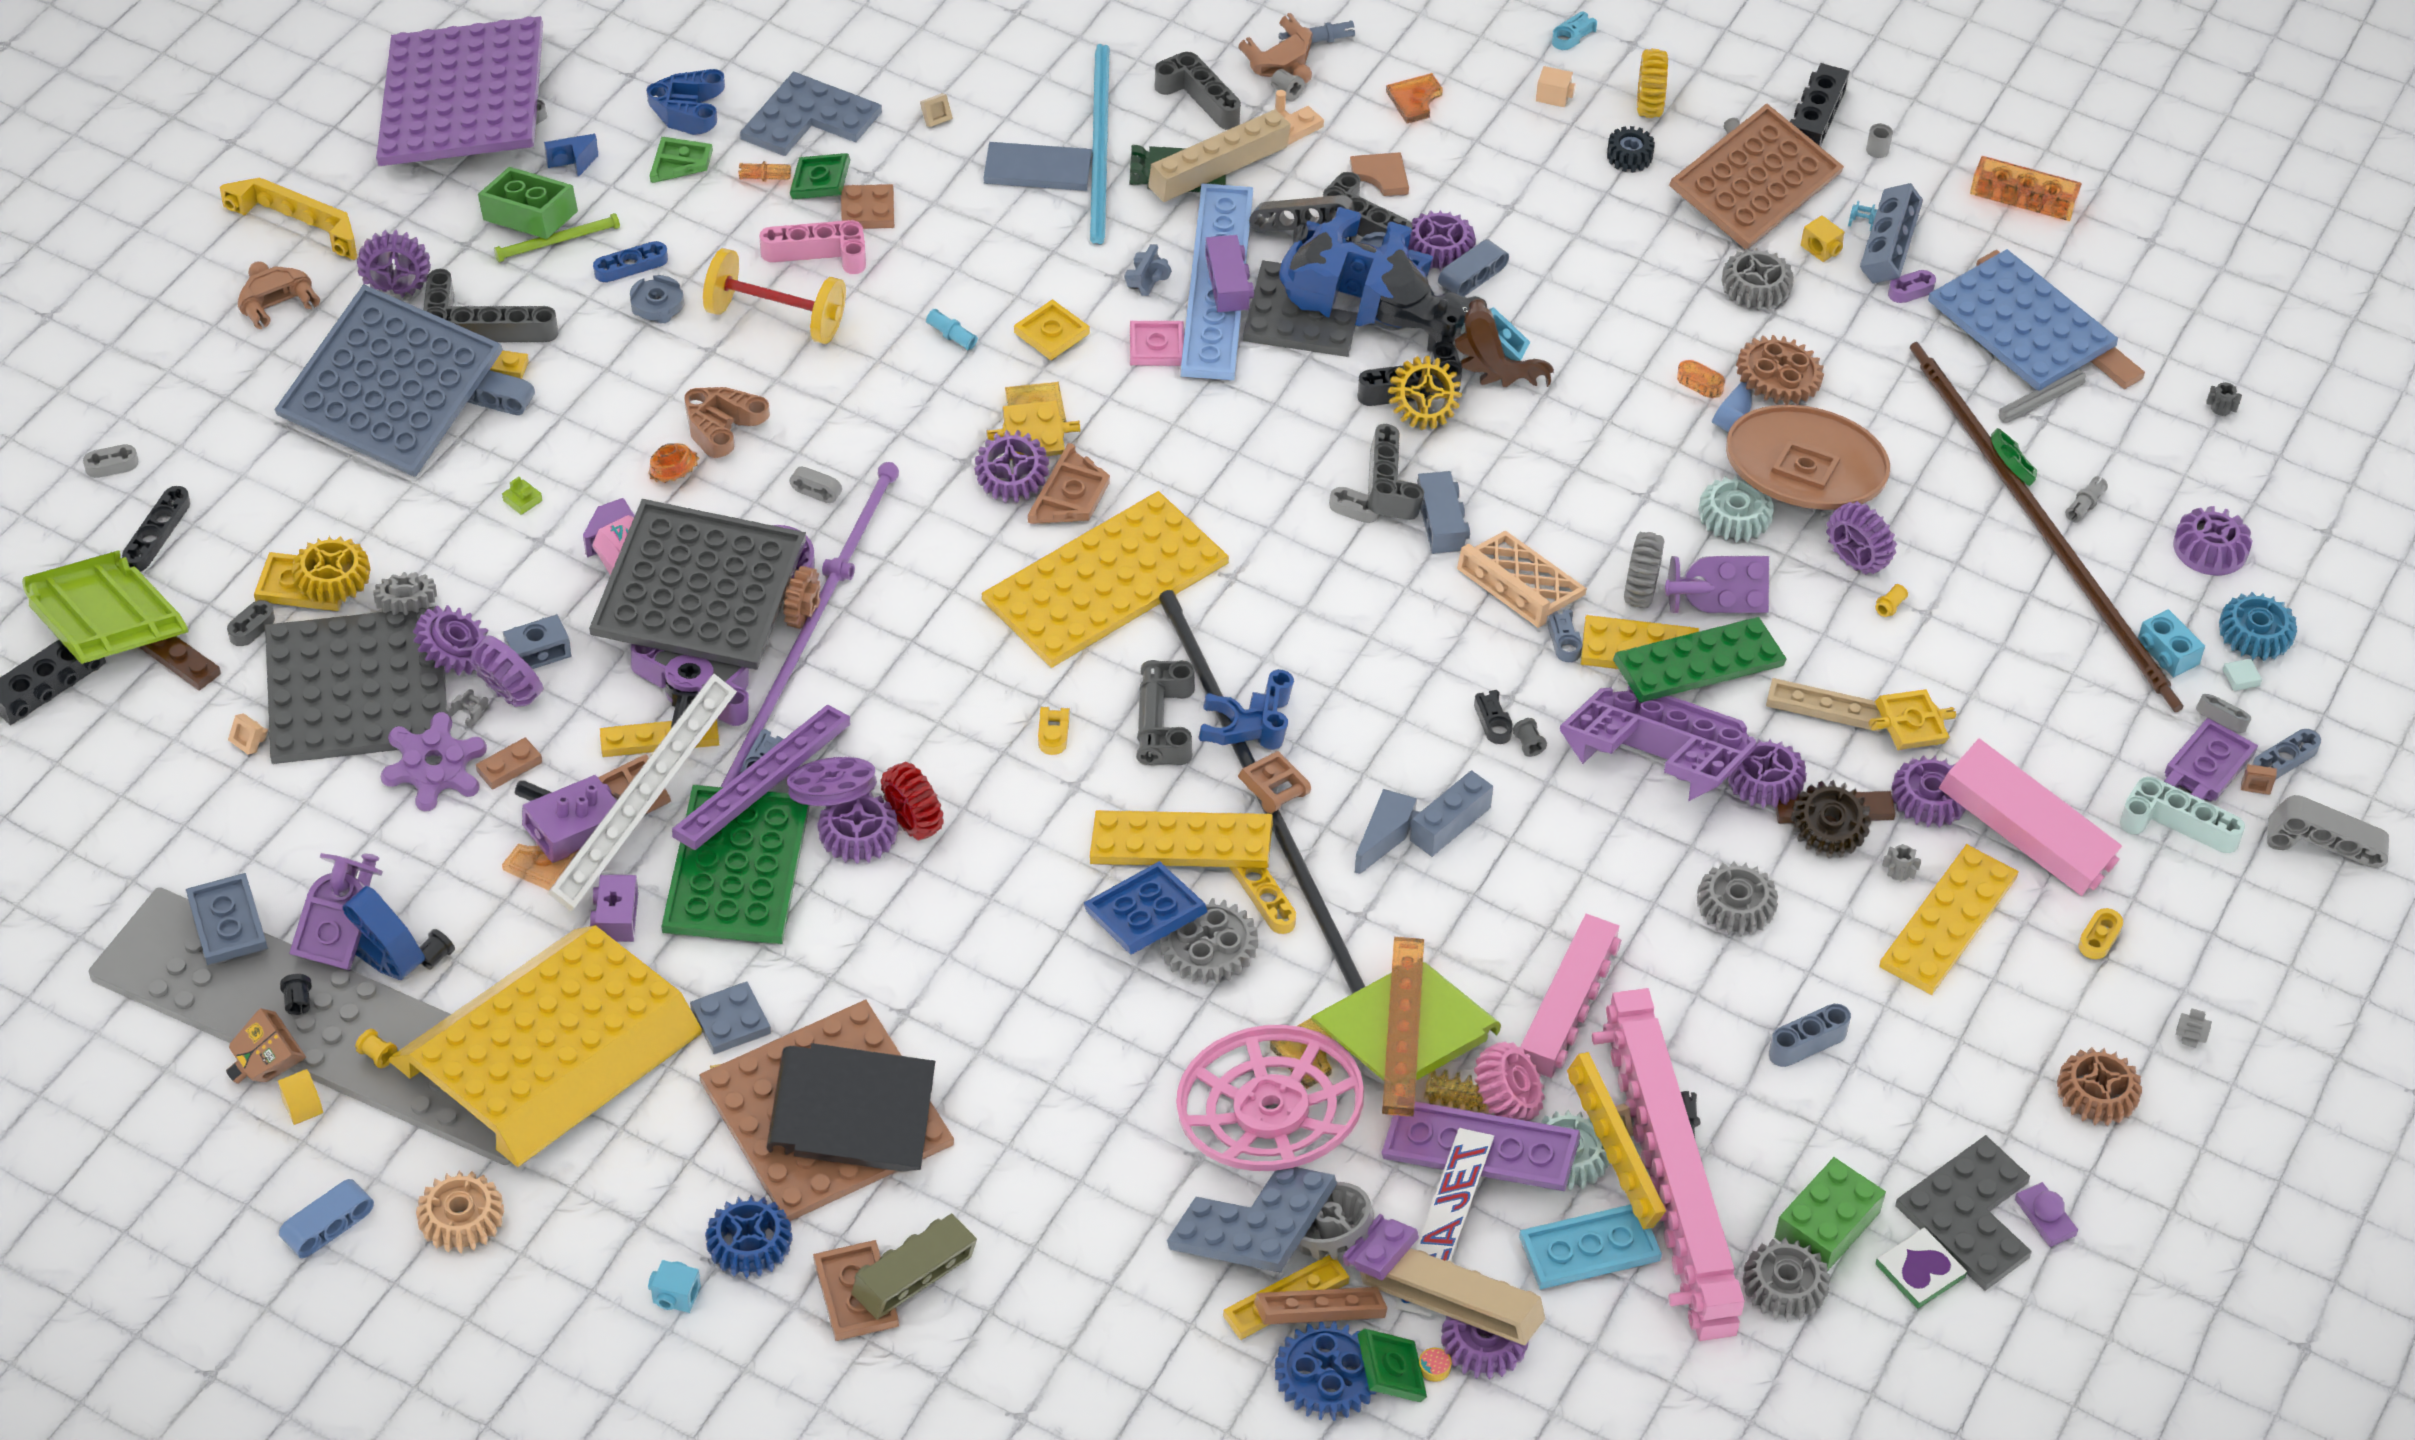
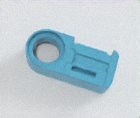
[1552,11,1597,50]

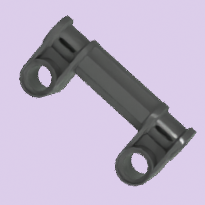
[1136,660,1195,765]

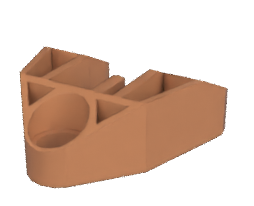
[684,387,770,458]

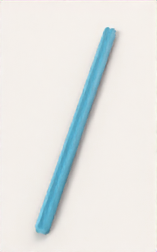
[1090,44,1110,245]

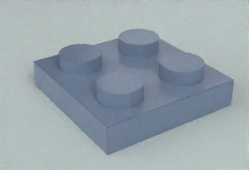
[690,981,771,1055]

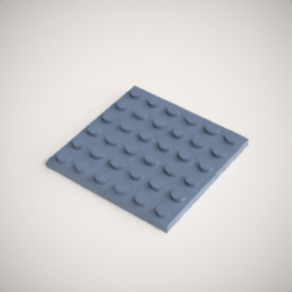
[274,284,503,477]

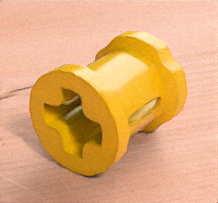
[355,1028,397,1069]

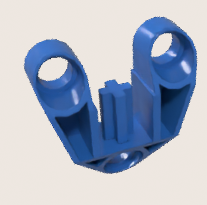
[646,69,725,135]

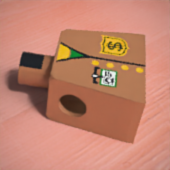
[226,1008,306,1084]

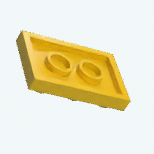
[254,552,343,611]

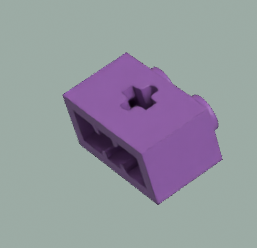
[590,875,639,942]

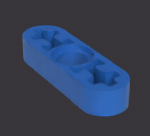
[593,241,668,282]

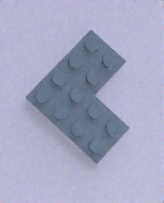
[740,71,882,156]
[1167,1167,1337,1273]

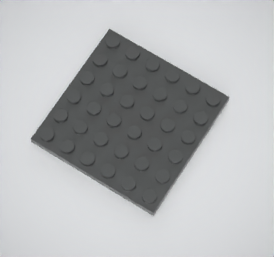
[589,499,806,670]
[265,606,447,764]

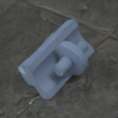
[1124,244,1172,296]

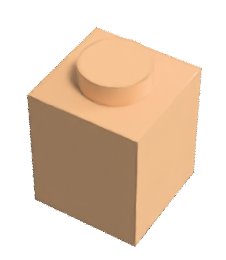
[1536,66,1576,107]

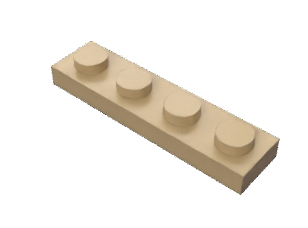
[1766,678,1881,732]

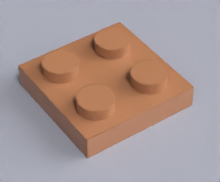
[841,184,895,229]

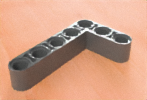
[423,268,558,343]

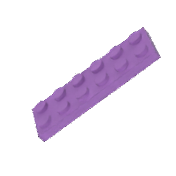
[1382,1099,1581,1191]

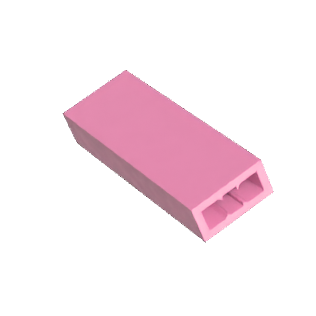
[1939,738,2122,896]

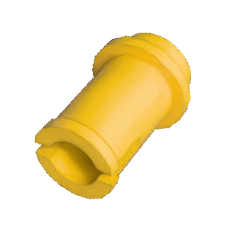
[1875,584,1908,617]

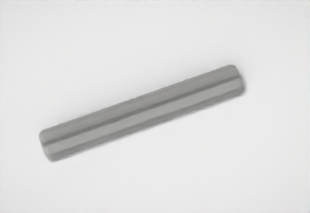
[1998,369,2087,423]

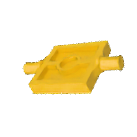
[986,400,1081,460]
[1869,689,1956,750]

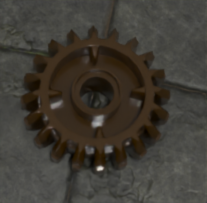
[1791,780,1872,859]

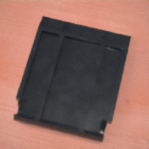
[766,1043,936,1171]

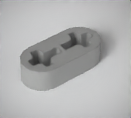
[83,444,139,478]
[789,466,842,503]
[1329,487,1379,523]
[2196,694,2252,733]

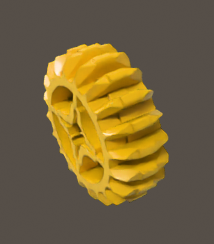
[1637,48,1668,118]
[1388,356,1462,430]
[292,535,371,605]

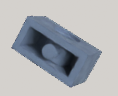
[503,614,572,669]

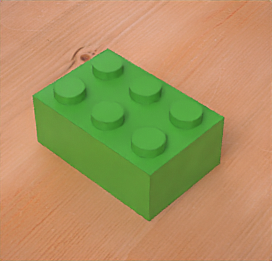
[478,167,578,239]
[1774,1157,1886,1272]

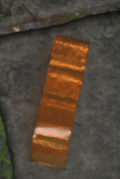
[1677,360,1725,398]

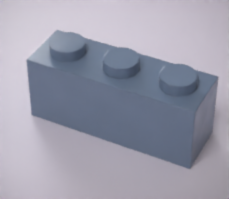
[1417,471,1470,554]
[1410,770,1494,857]

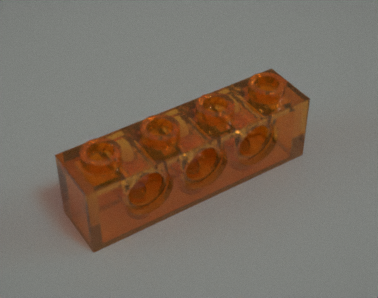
[1970,156,2082,221]

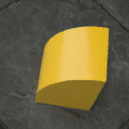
[278,1069,323,1125]

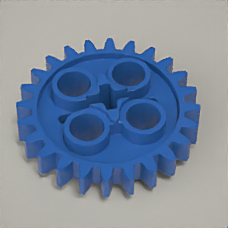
[1275,1321,1377,1421]

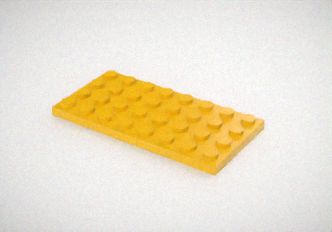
[982,491,1229,668]

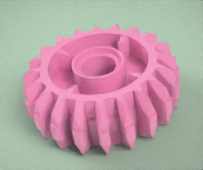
[1474,1041,1545,1121]

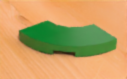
[1991,428,2037,487]

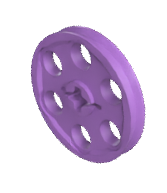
[787,757,877,806]

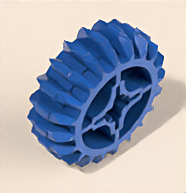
[705,1195,793,1279]

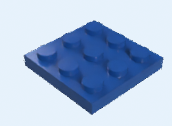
[1084,861,1208,955]

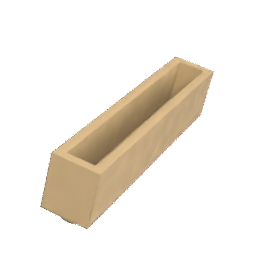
[1148,109,1291,202]
[1360,1248,1546,1346]

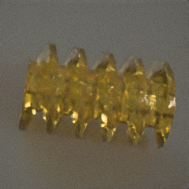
[1424,1069,1487,1113]

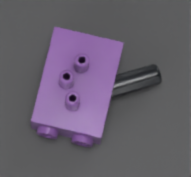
[514,775,616,863]

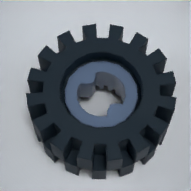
[1607,126,1655,173]

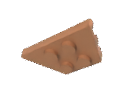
[1027,443,1110,524]

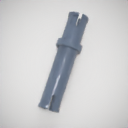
[1278,20,1355,43]

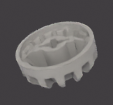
[1298,1182,1374,1260]

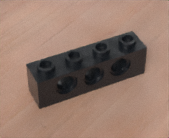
[1790,63,1850,147]
[0,640,106,726]

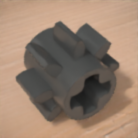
[2206,382,2242,416]

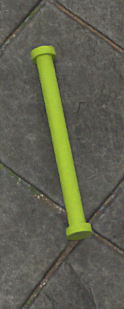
[494,213,620,263]

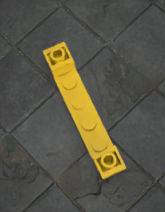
[219,177,357,260]

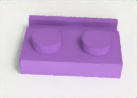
[1342,1214,1419,1280]

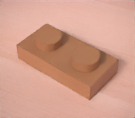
[475,737,542,790]

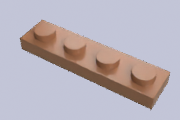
[1254,1287,1388,1325]

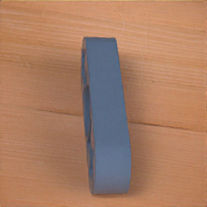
[2252,729,2321,779]

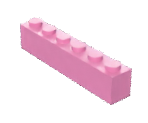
[1520,913,1622,1078]

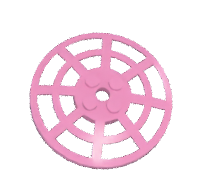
[1176,1025,1364,1171]

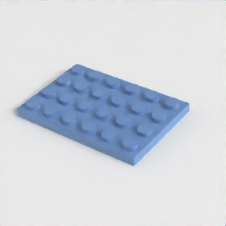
[1928,249,2118,391]

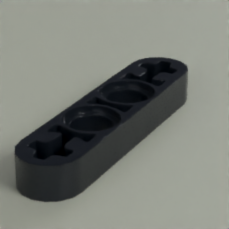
[122,486,191,572]

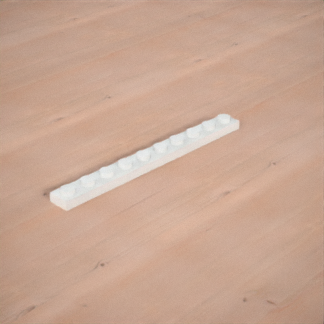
[547,674,737,911]

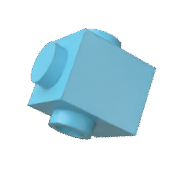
[648,1260,701,1313]

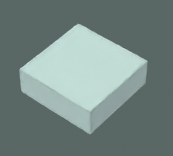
[2223,659,2262,691]

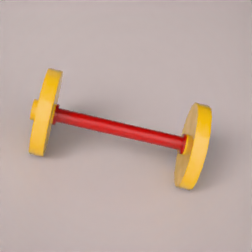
[703,248,846,344]

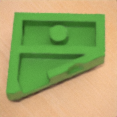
[649,137,713,183]

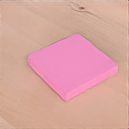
[1130,321,1184,366]

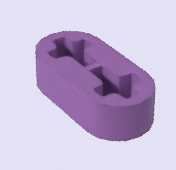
[1888,270,1936,303]

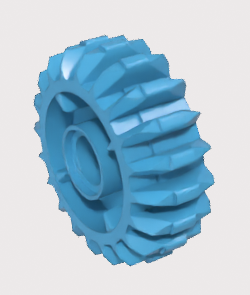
[2219,592,2297,661]

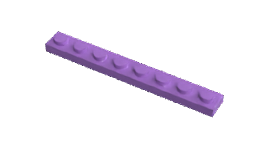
[672,704,850,850]

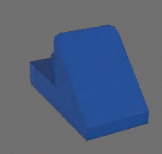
[544,133,598,176]

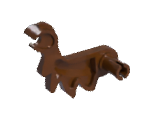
[1455,299,1554,387]

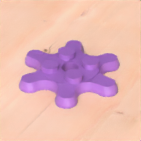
[380,712,487,811]

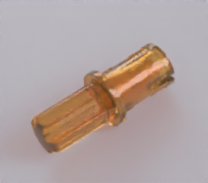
[738,161,792,182]

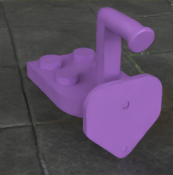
[1665,556,1769,613]
[289,853,383,971]

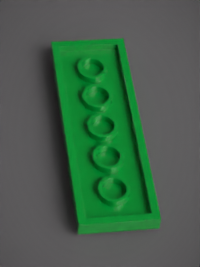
[1613,617,1787,703]

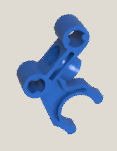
[1198,669,1294,750]

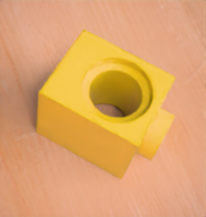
[1800,215,1845,262]

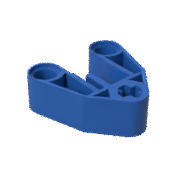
[342,886,425,980]

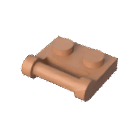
[1237,751,1311,813]

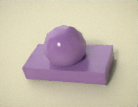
[2015,1182,2078,1247]

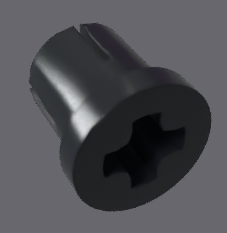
[420,929,455,970]
[280,974,312,1015]

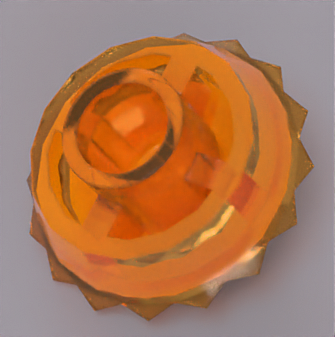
[648,443,700,483]

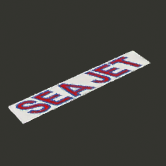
[1394,1128,1494,1317]

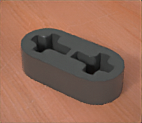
[227,600,275,646]

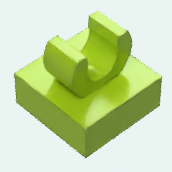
[502,476,543,515]

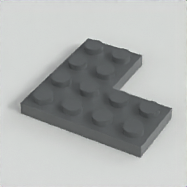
[1243,260,1358,357]
[1895,1135,2032,1291]

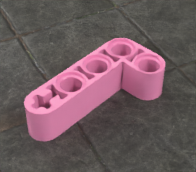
[759,220,866,274]

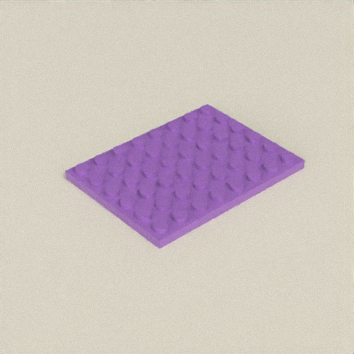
[376,16,543,166]

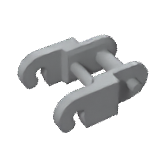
[446,689,488,727]

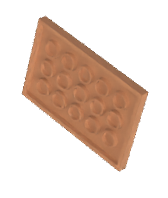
[1669,103,1844,249]

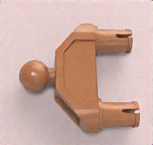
[1238,13,1313,84]
[238,261,320,329]

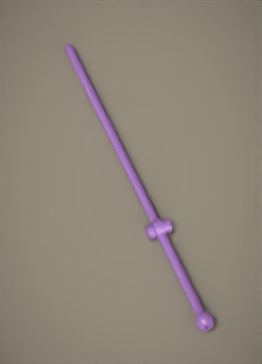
[721,462,899,787]

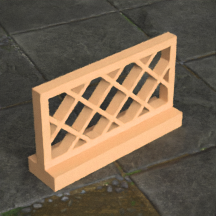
[1457,530,1587,628]

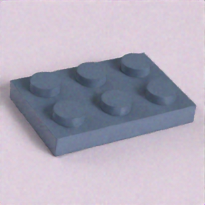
[186,873,268,965]

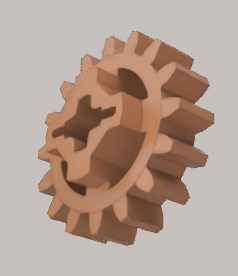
[783,566,821,629]

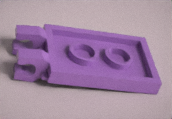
[2164,718,2258,802]

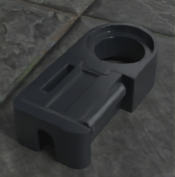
[1474,690,1513,744]

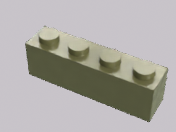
[851,1213,977,1320]

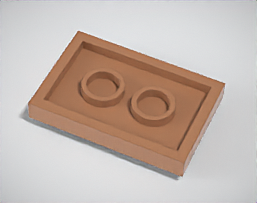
[813,1240,899,1341]

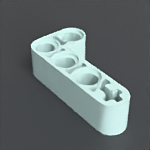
[2120,777,2245,853]

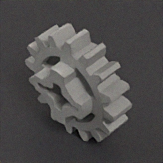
[373,572,437,615]

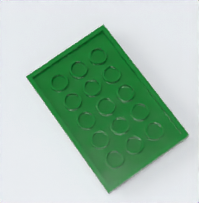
[661,785,810,944]

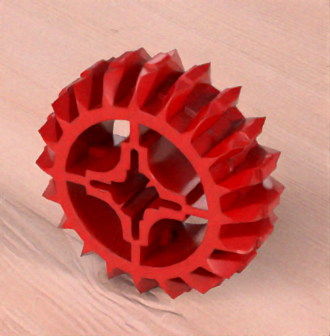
[881,761,944,841]

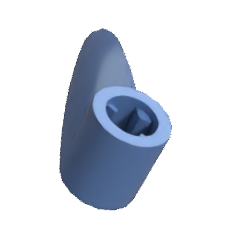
[1712,382,1752,432]

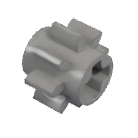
[1882,844,1921,882]
[2175,1008,2212,1048]

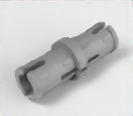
[2065,476,2108,523]

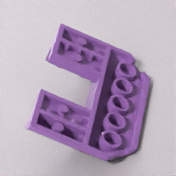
[1560,686,1757,802]

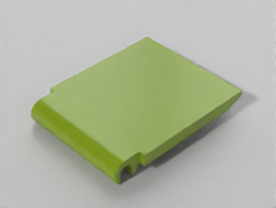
[22,550,189,664]
[1311,962,1501,1088]

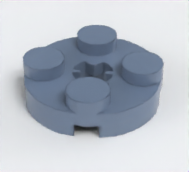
[630,275,684,323]

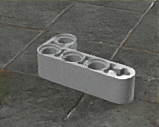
[2267,795,2389,868]

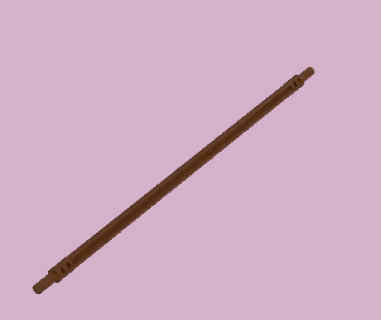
[1909,342,2184,712]

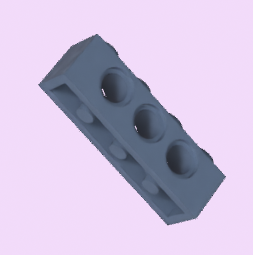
[1860,183,1923,284]

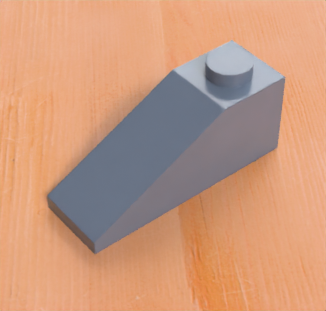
[1354,789,1420,874]

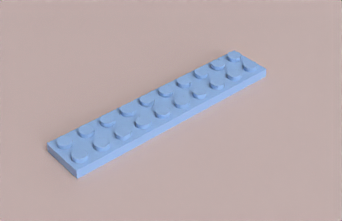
[1180,183,1253,380]

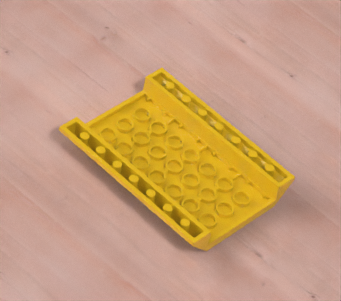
[389,925,702,1167]

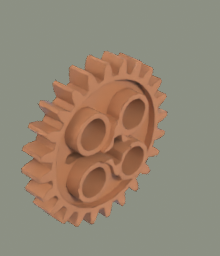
[1736,335,1824,405]

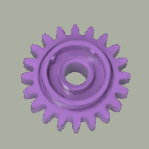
[413,605,489,676]

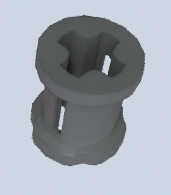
[1513,718,1547,757]

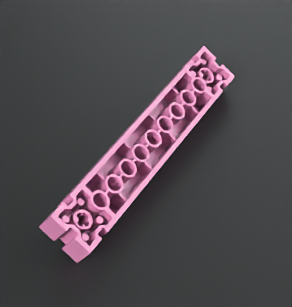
[1592,988,1745,1341]

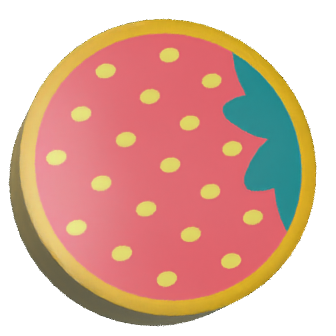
[1419,1347,1452,1382]

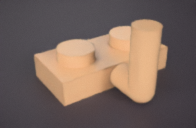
[1275,90,1324,145]

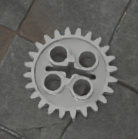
[1160,898,1258,985]

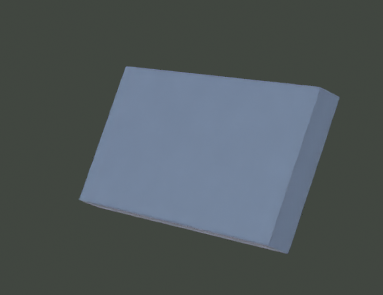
[983,142,1092,191]

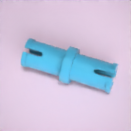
[926,308,978,351]

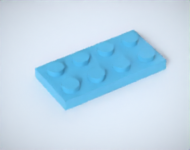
[1519,1204,1662,1290]

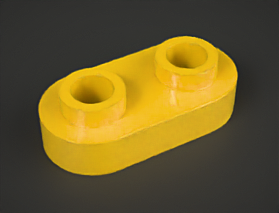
[2078,908,2123,959]

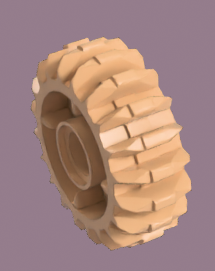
[416,1170,504,1253]

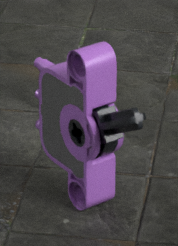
[631,644,750,728]

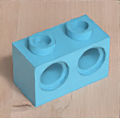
[2138,609,2205,678]

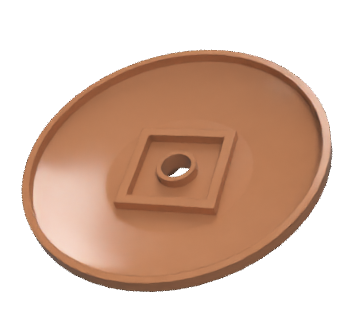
[1726,405,1890,510]

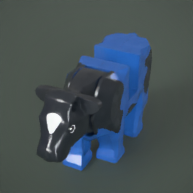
[1279,207,1487,352]

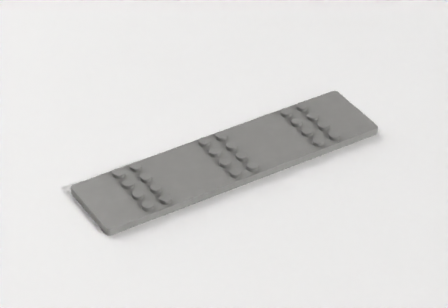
[88,888,511,1165]

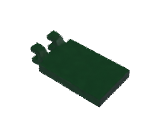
[1129,145,1226,192]

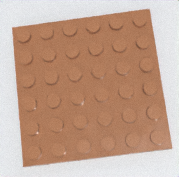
[699,999,954,1221]

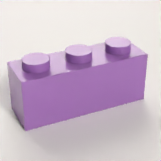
[1205,235,1254,312]

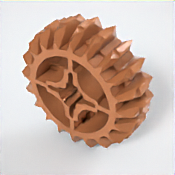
[2057,1047,2142,1126]

